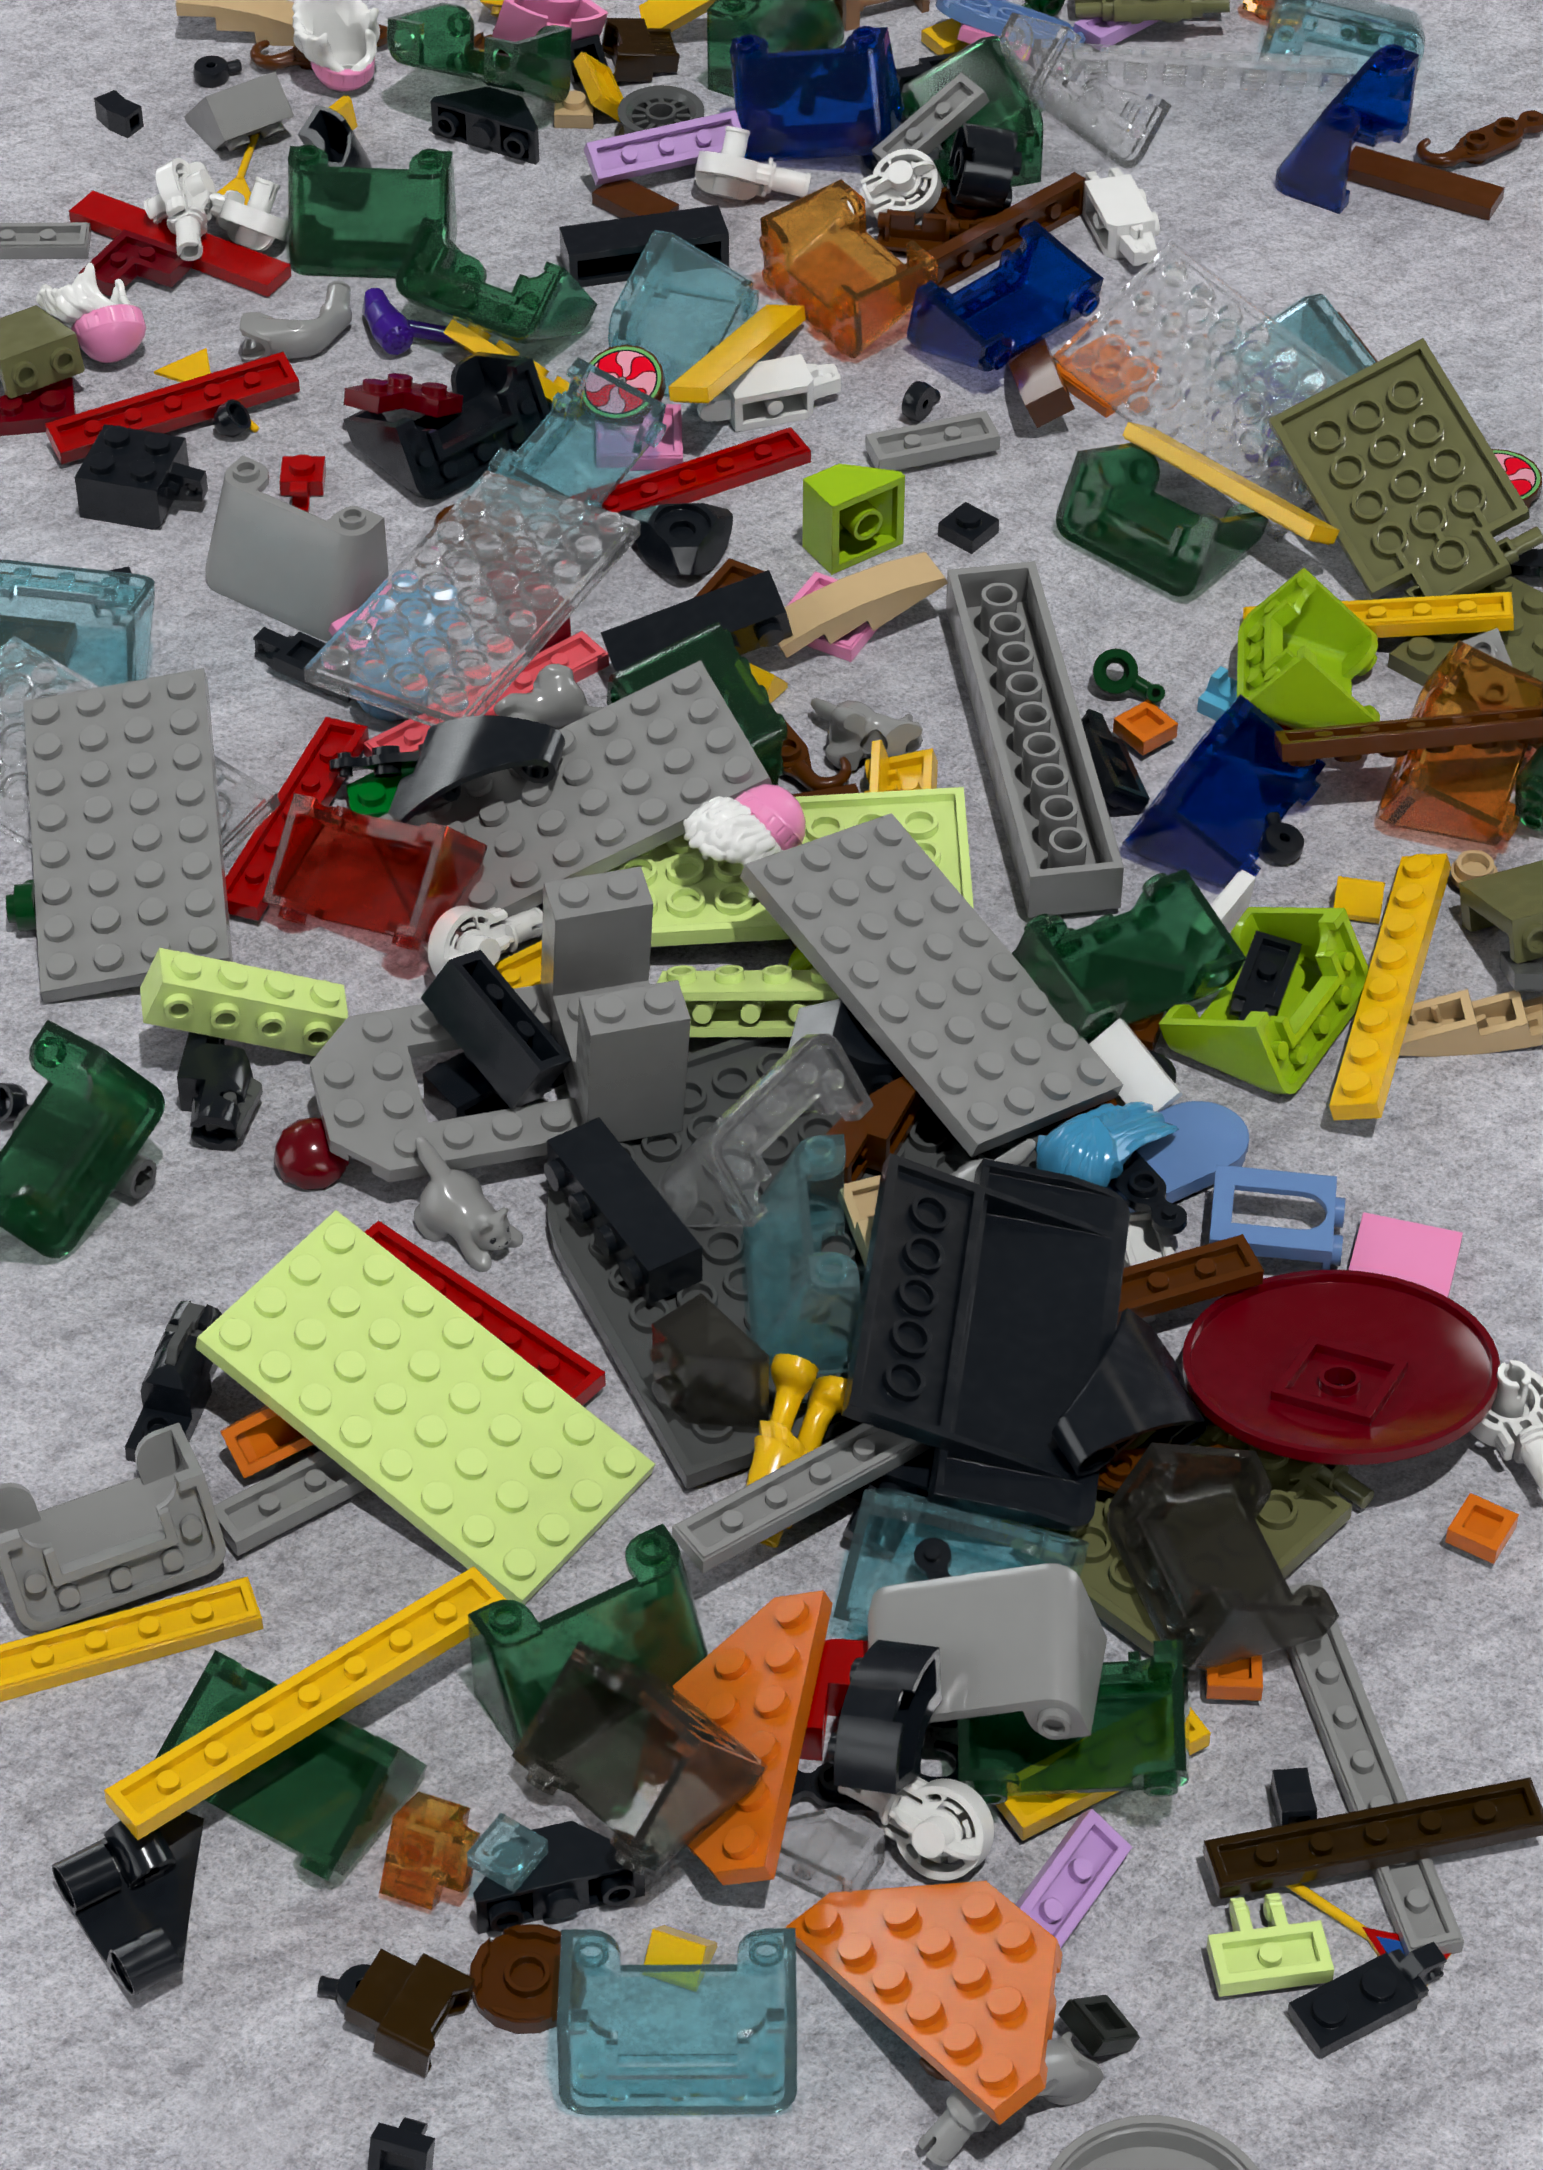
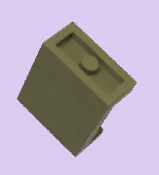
[0,305,85,398]
[1459,860,1543,964]

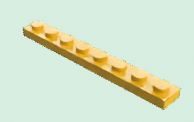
[1329,853,1451,1121]
[104,1566,508,1840]

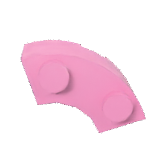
[492,0,608,58]

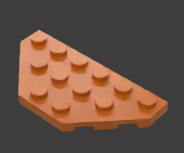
[635,1590,833,1886]
[786,1881,1063,2126]

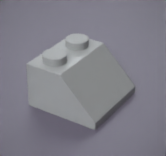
[184,71,294,152]

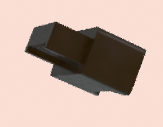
[602,18,680,82]
[344,1948,475,2078]

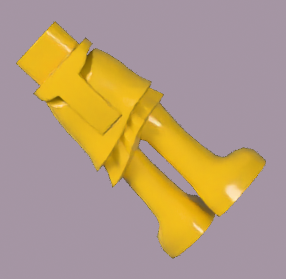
[746,1353,847,1548]

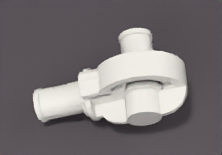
[695,126,811,200]
[827,149,942,230]
[144,158,215,261]
[210,176,291,251]
[424,906,543,977]
[1470,1360,1543,1494]
[838,1776,994,1881]

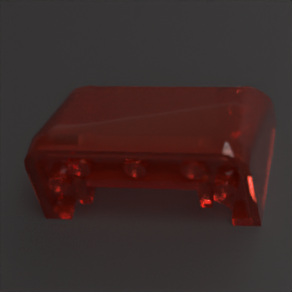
[262,793,488,951]

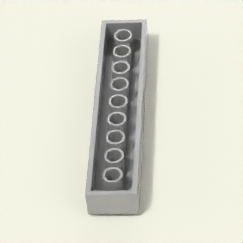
[946,561,1124,918]

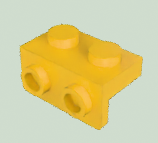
[864,740,938,793]

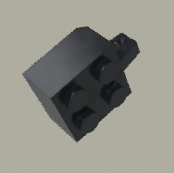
[74,424,208,530]

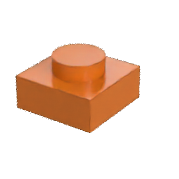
[1113,700,1178,756]
[1445,1493,1519,1564]
[1205,1641,1263,1701]

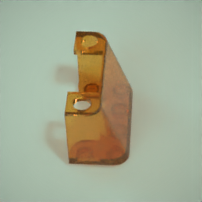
[759,179,938,358]

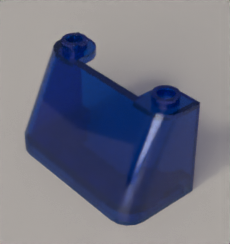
[730,26,904,162]
[1275,44,1420,214]
[907,220,1104,372]
[1122,694,1326,889]

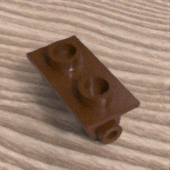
[875,209,960,253]

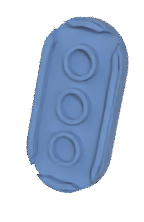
[935,0,1086,56]
[1106,1101,1249,1213]

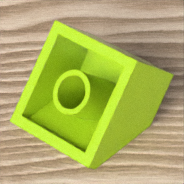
[802,463,905,575]

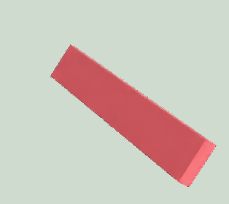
[363,631,609,757]

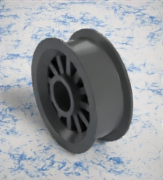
[618,85,704,136]

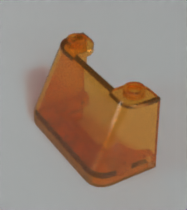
[1376,640,1543,846]

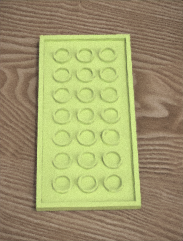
[607,787,974,947]
[195,1210,655,1610]

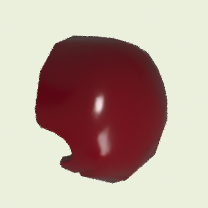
[274,1117,350,1190]

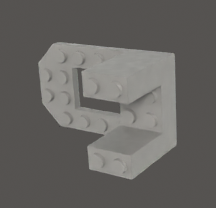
[310,867,691,1182]

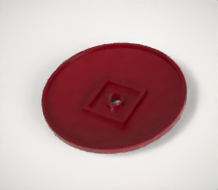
[1182,1270,1500,1465]

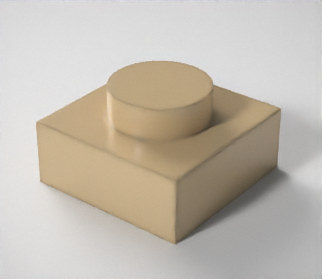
[554,90,595,129]

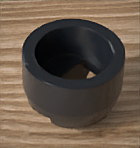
[213,399,251,437]
[0,1083,29,1122]

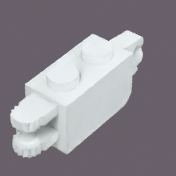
[1082,167,1160,266]
[695,354,841,433]

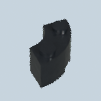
[298,106,372,203]
[788,998,904,1097]
[827,1640,942,1794]

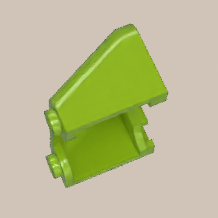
[1237,568,1380,729]
[1159,907,1369,1094]

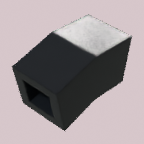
[94,90,144,138]
[1270,1768,1317,1826]

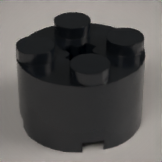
[947,123,1022,211]

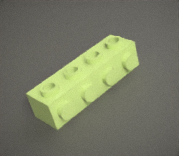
[140,948,348,1056]
[657,965,839,1037]

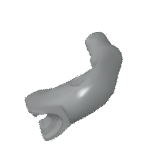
[240,281,352,362]
[918,2031,1104,2167]

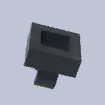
[368,2117,435,2170]

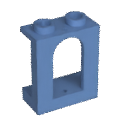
[1208,1164,1345,1270]

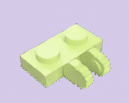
[1206,1893,1334,1997]

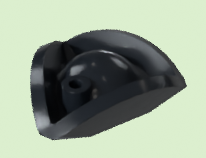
[629,503,733,575]

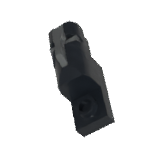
[177,1032,263,1151]
[125,1301,222,1462]

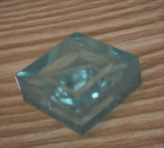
[467,1813,548,1893]

